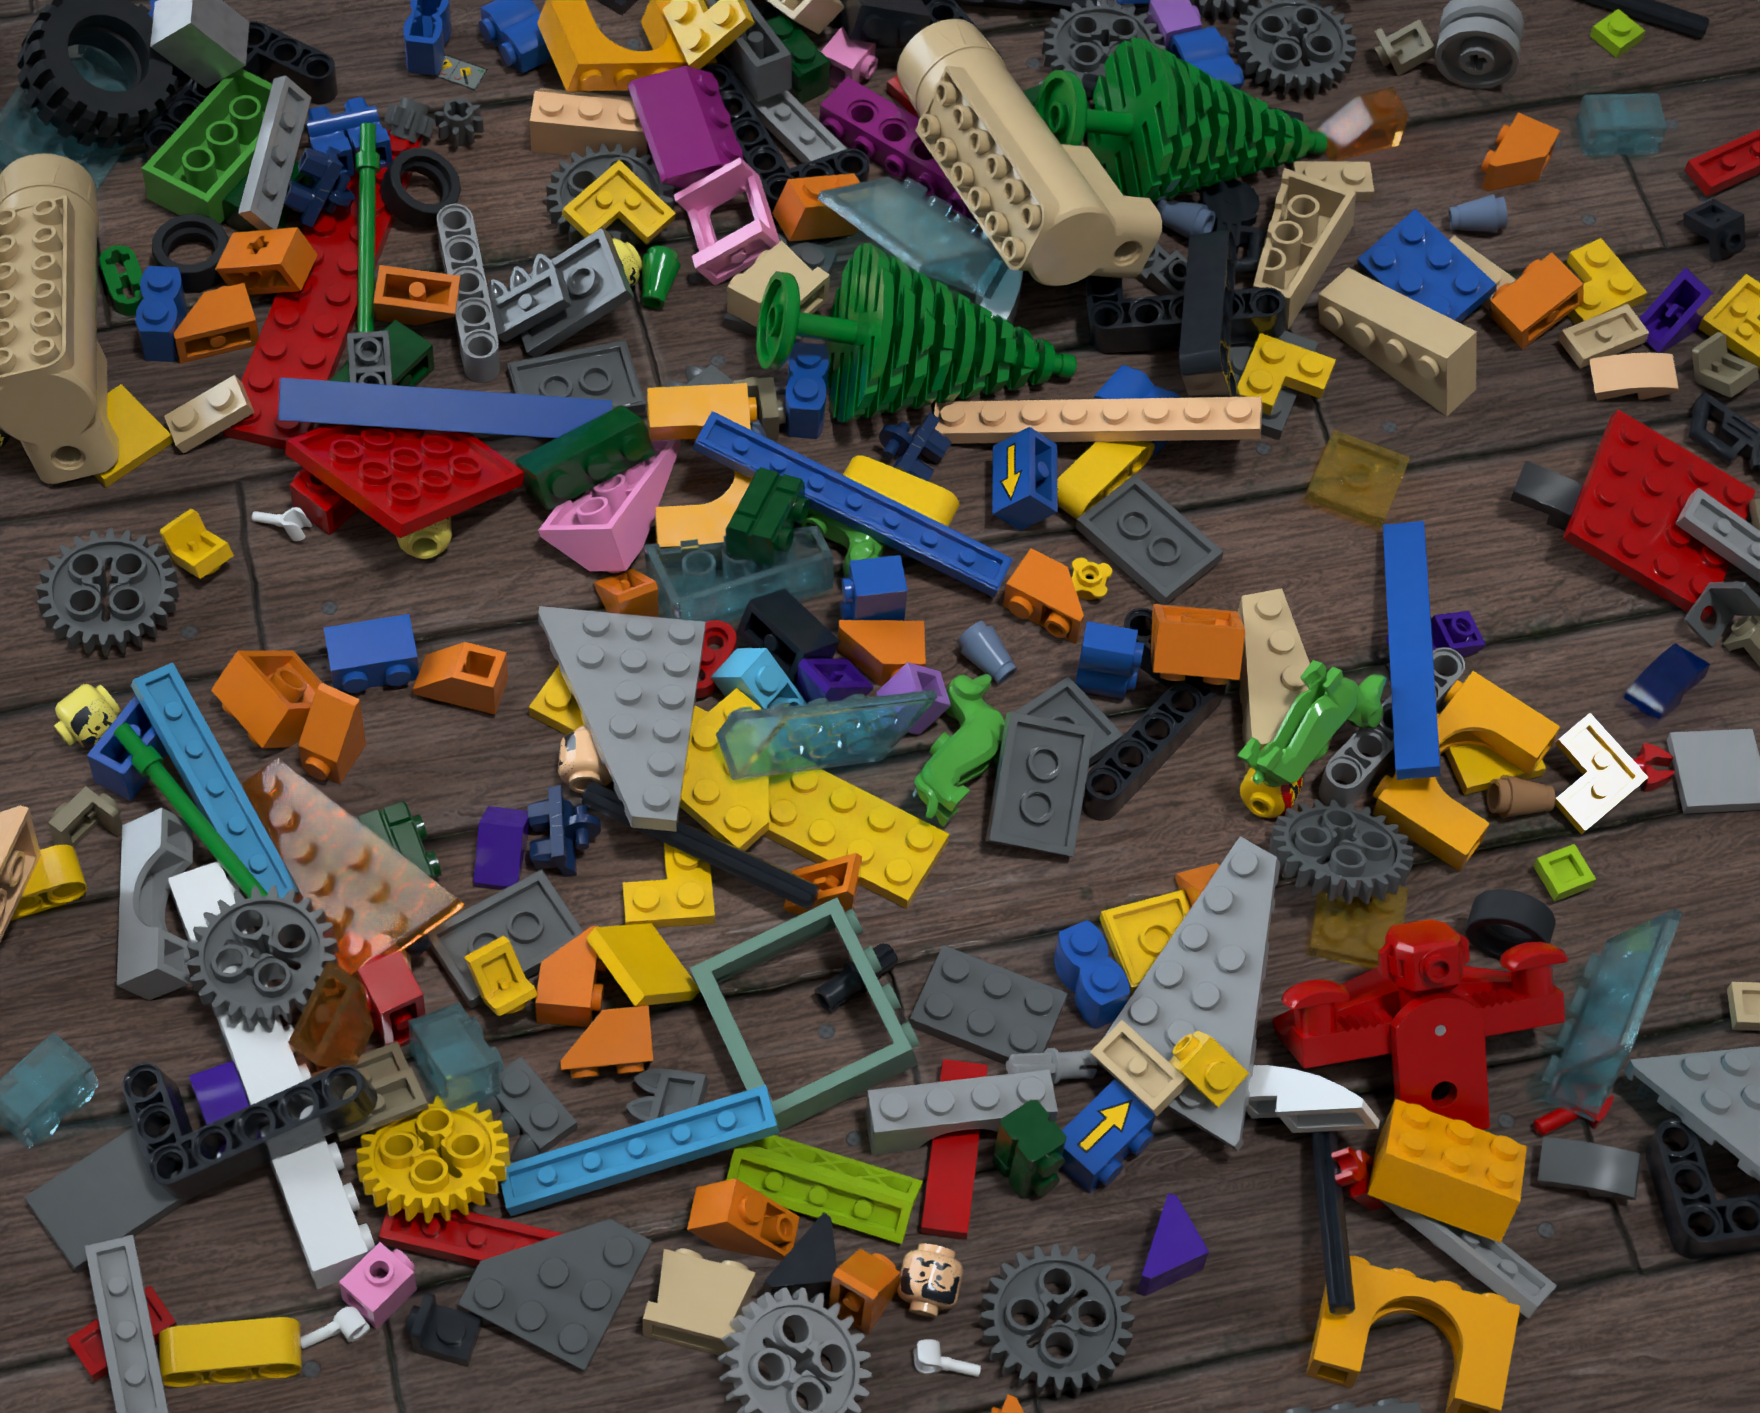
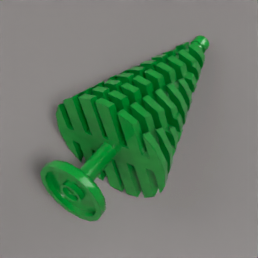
[1034,38,1328,203]
[756,243,1077,422]

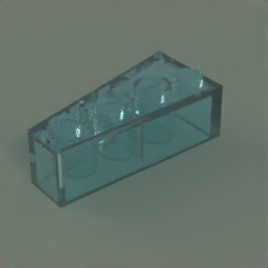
[644,526,834,622]

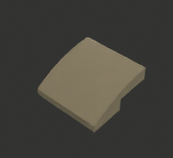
[310,1041,429,1142]

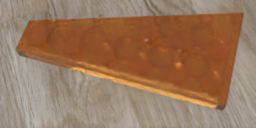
[242,758,466,985]

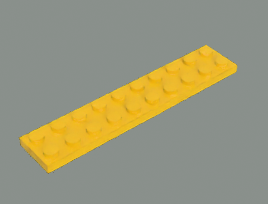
[529,664,950,909]

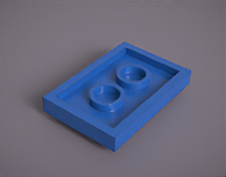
[1357,209,1497,323]

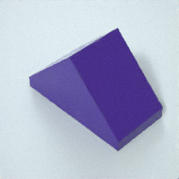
[1639,268,1715,353]
[796,658,874,725]
[473,806,530,890]
[1136,1193,1209,1296]

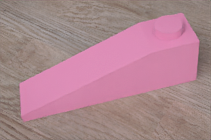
[538,440,681,573]

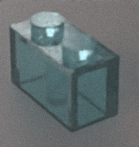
[1575,93,1667,156]
[408,1002,504,1112]
[0,1032,99,1148]

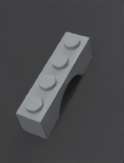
[117,808,193,1000]
[865,1069,1058,1155]

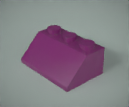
[627,66,744,188]

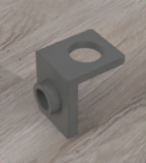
[1683,581,1760,646]

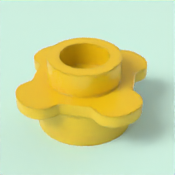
[1071,557,1112,600]

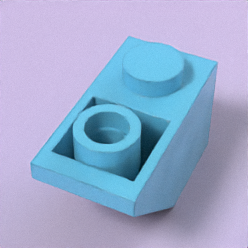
[711,648,813,741]

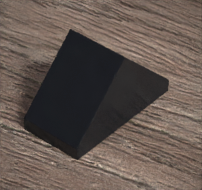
[763,1212,837,1301]

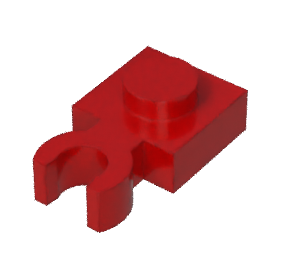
[1331,1147,1386,1211]

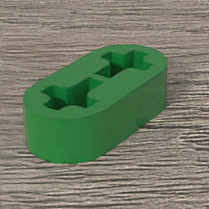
[99,245,143,316]

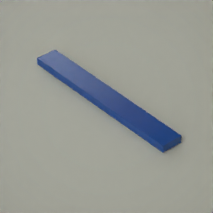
[277,378,612,438]
[692,411,1013,598]
[1383,521,1441,780]

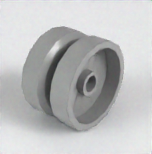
[1435,0,1524,89]

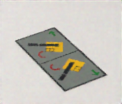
[432,55,488,90]

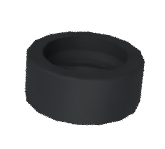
[380,148,461,228]
[152,214,229,292]
[1465,889,1556,960]

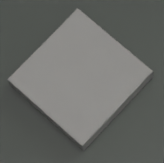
[1666,729,1760,814]

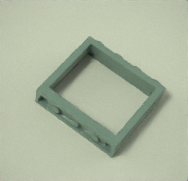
[690,898,920,1132]

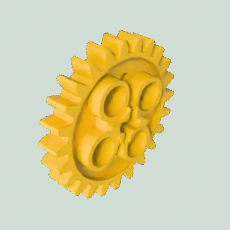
[356,1094,511,1223]

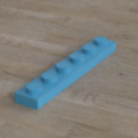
[131,662,300,898]
[500,1085,780,1216]

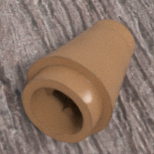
[1487,775,1555,818]

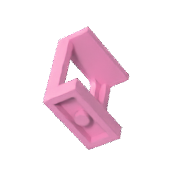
[674,157,780,286]

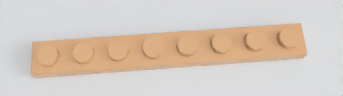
[934,397,1263,444]

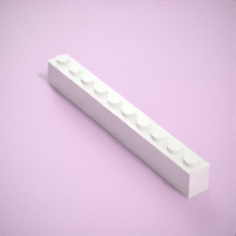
[168,861,375,1290]

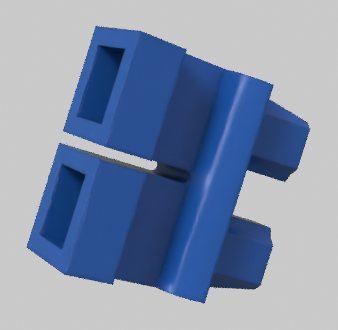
[306,97,392,179]

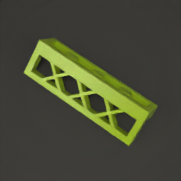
[726,1135,923,1244]

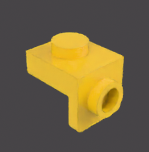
[160,509,234,579]
[464,935,538,1016]
[1169,1030,1249,1108]

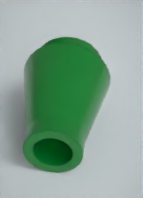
[641,246,681,309]

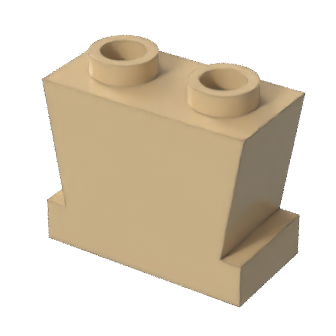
[727,240,830,327]
[643,1249,756,1356]

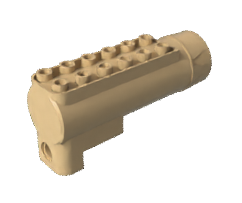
[897,19,1162,286]
[0,154,119,484]

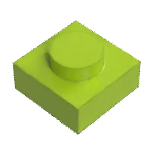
[1590,9,1645,58]
[1533,844,1596,902]

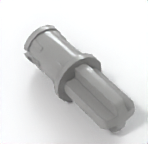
[1006,1048,1097,1084]

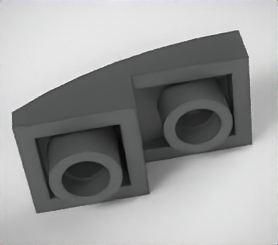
[1136,243,1187,296]
[347,330,393,385]
[1537,1137,1641,1200]

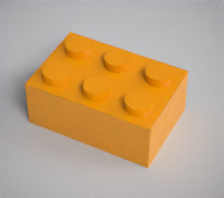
[1367,1099,1527,1243]

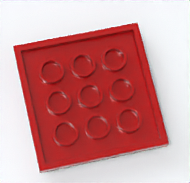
[1562,409,1756,621]
[285,424,525,538]

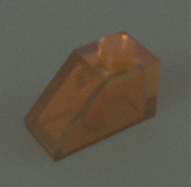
[1317,87,1409,161]
[288,961,374,1068]

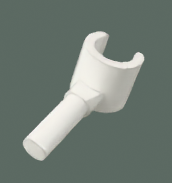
[252,507,312,541]
[301,1307,370,1349]
[913,1339,981,1377]

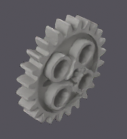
[718,1287,872,1413]

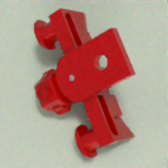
[1272,919,1568,1130]

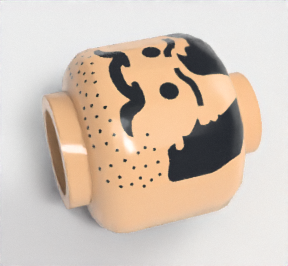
[558,726,612,793]
[897,1244,964,1317]

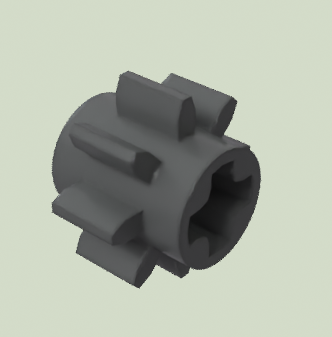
[383,97,435,143]
[435,98,484,147]

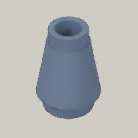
[1449,194,1507,233]
[1156,199,1215,240]
[957,621,1018,685]

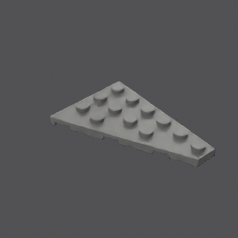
[538,606,706,832]
[1097,836,1280,1151]
[1624,1046,1760,1181]

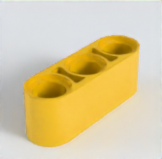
[1057,441,1155,520]
[843,456,960,527]
[10,845,87,921]
[159,1317,302,1388]

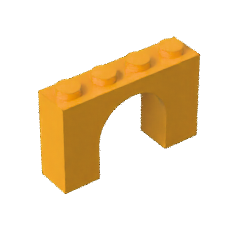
[537,0,717,92]
[647,383,757,560]
[1373,671,1560,872]
[1306,1256,1520,1413]

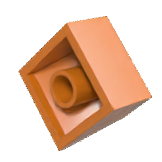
[1151,604,1245,685]
[211,650,323,748]

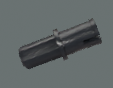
[814,943,898,1013]

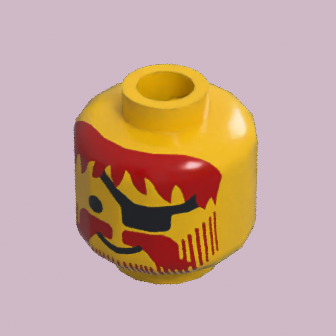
[1240,768,1303,818]

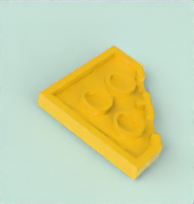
[680,688,769,851]

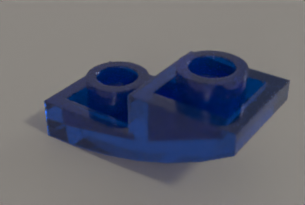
[1624,643,1711,719]

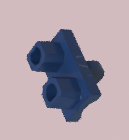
[284,146,355,227]
[879,412,951,481]
[528,785,601,877]

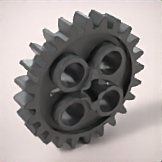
[1041,0,1166,101]
[1233,0,1357,97]
[546,143,674,248]
[36,528,179,655]
[1269,799,1414,904]
[186,885,339,1029]
[979,1244,1135,1398]

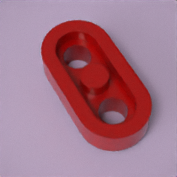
[696,620,737,698]

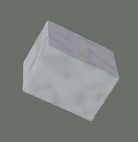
[150,0,249,89]

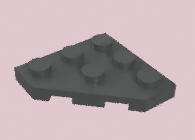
[458,1219,653,1371]

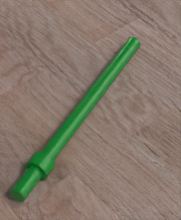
[355,123,380,333]
[113,723,268,898]

